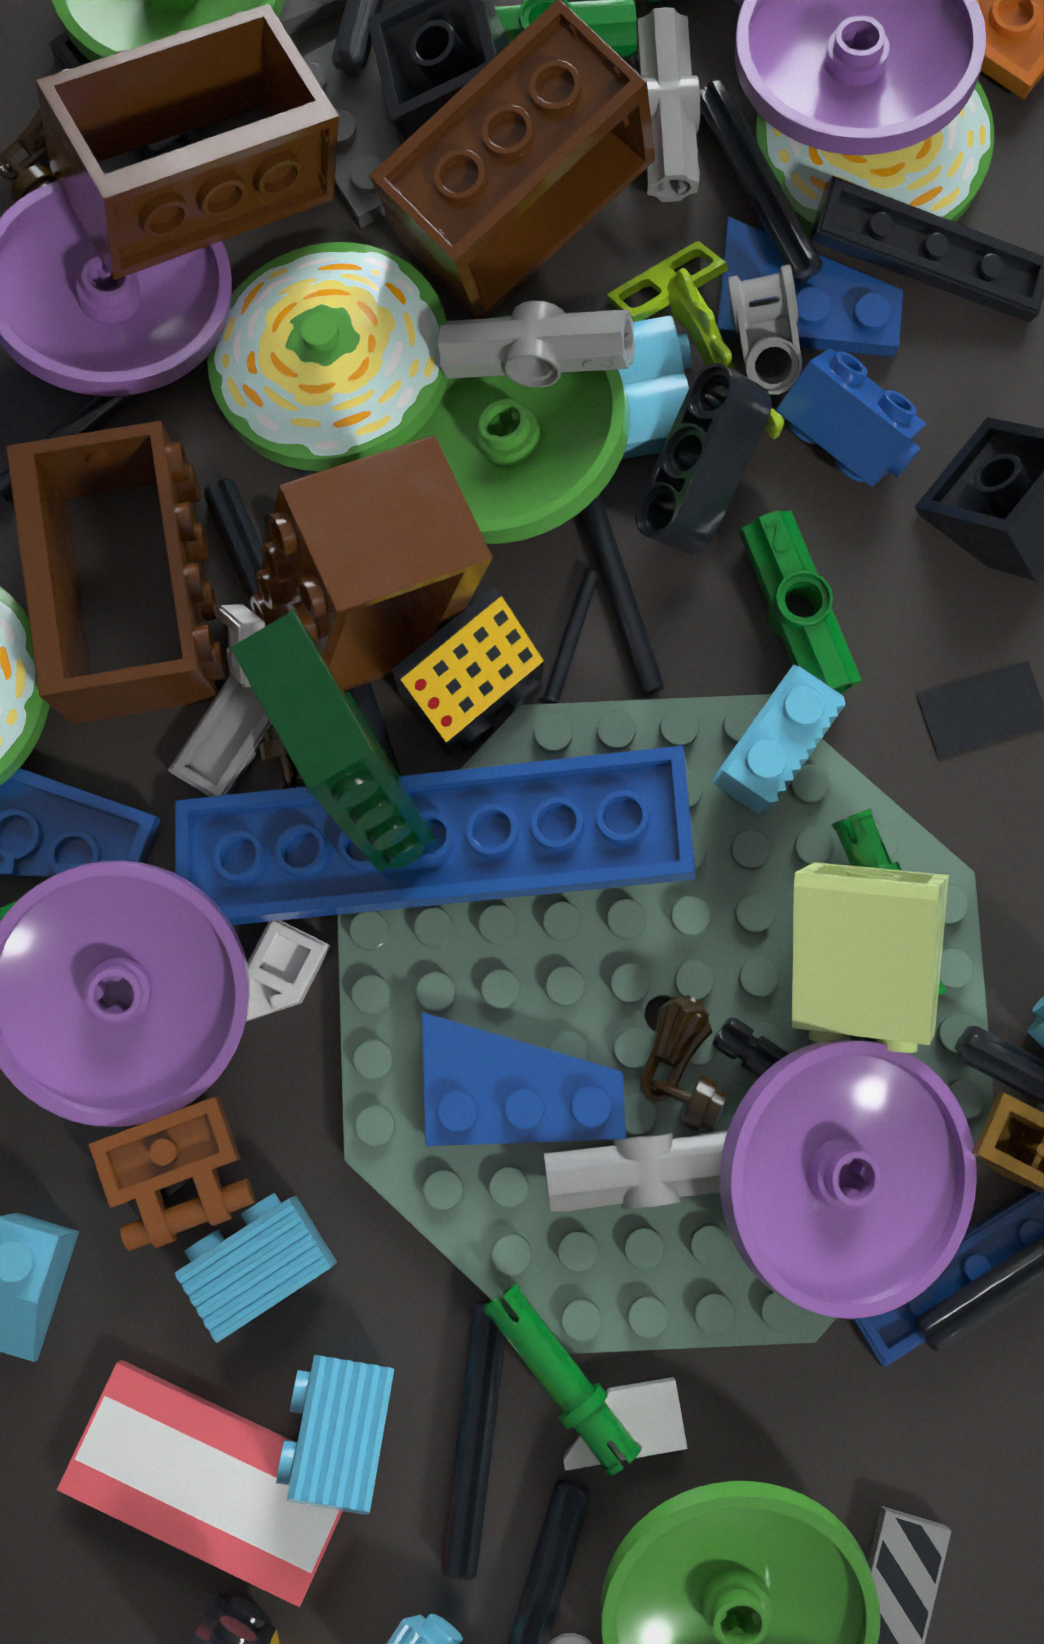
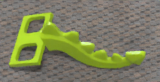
[606,241,784,439]

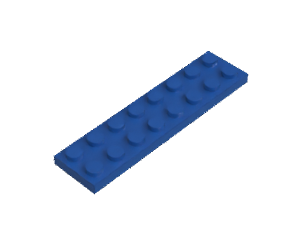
[175,746,696,925]

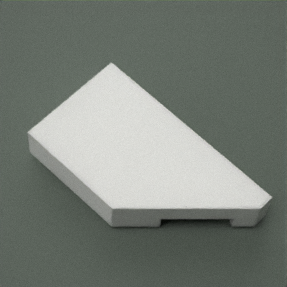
[219,604,265,687]
[246,920,331,1022]
[563,1377,688,1471]

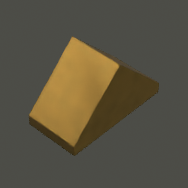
[972,1092,1044,1194]

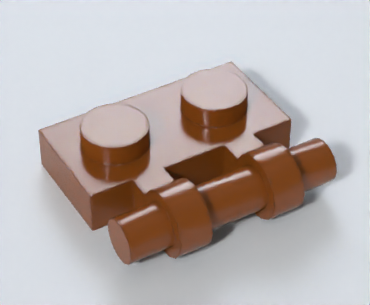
[89,1097,256,1251]

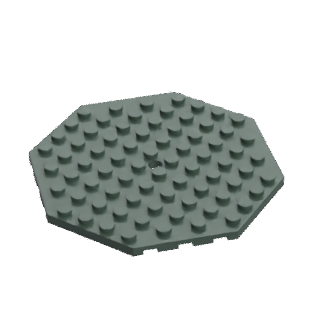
[338,694,995,1354]

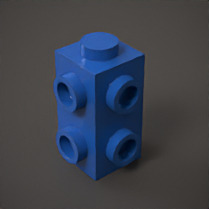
[776,348,926,487]

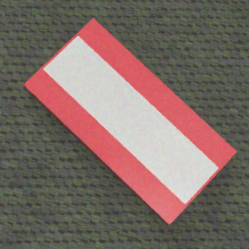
[57,1360,343,1607]

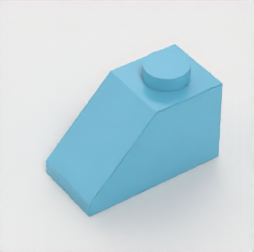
[0,1213,79,1362]

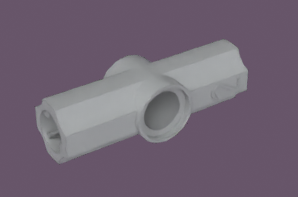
[636,8,700,202]
[437,301,635,388]
[544,1130,728,1212]

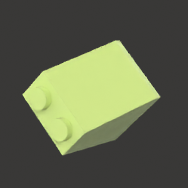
[792,862,949,1053]

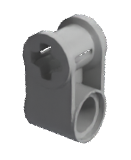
[728,265,802,394]

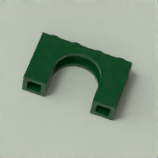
[230,610,436,873]

